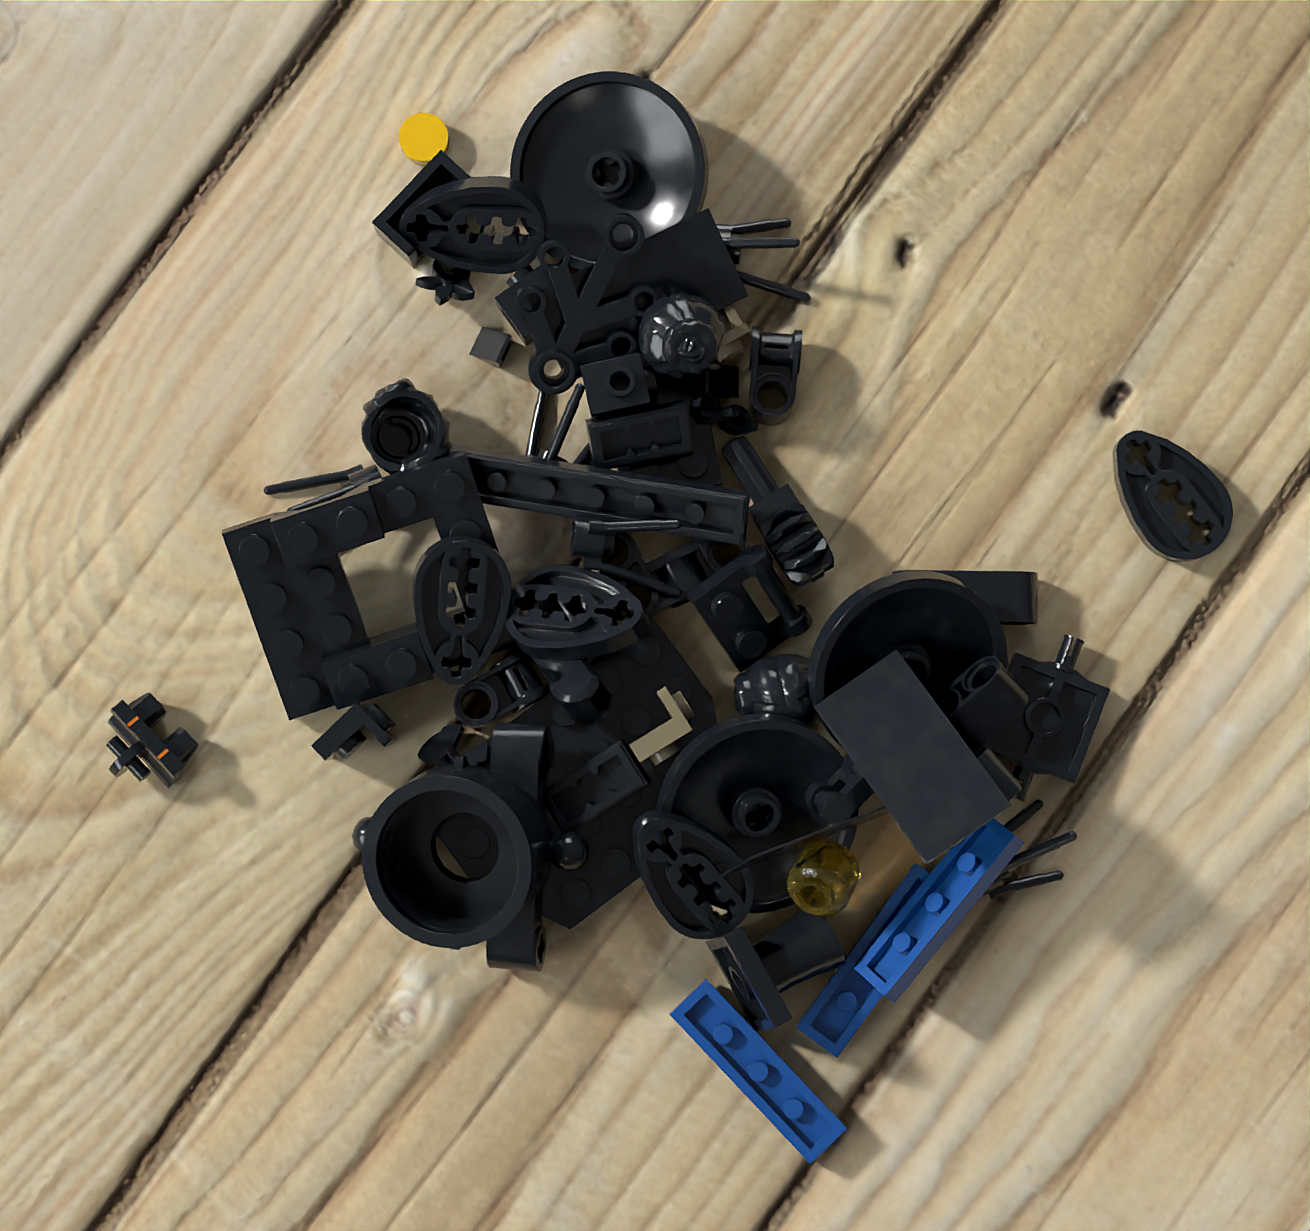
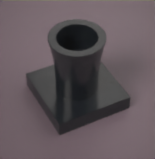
[706,903,846,1031]

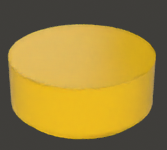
[399,113,450,165]

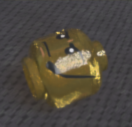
[787,840,861,916]

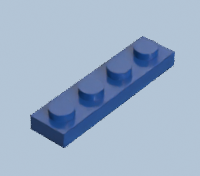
[854,818,1024,1003]
[795,863,930,1058]
[669,979,847,1164]

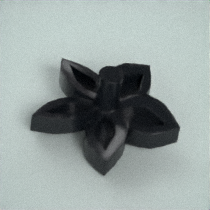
[415,259,475,306]

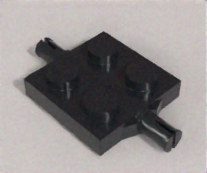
[981,634,1110,802]

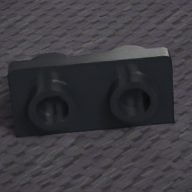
[311,702,397,761]

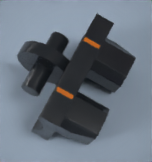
[106,692,198,788]

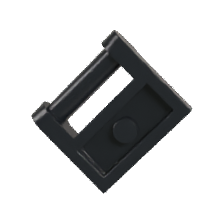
[686,545,813,673]

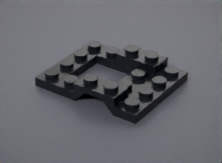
[222,450,517,720]

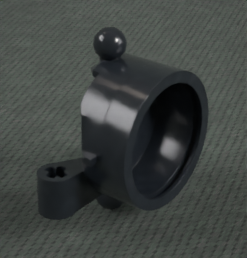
[352,723,589,972]

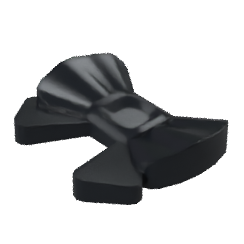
[418,724,491,767]

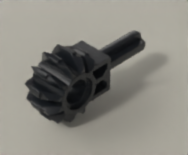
[722,436,834,587]

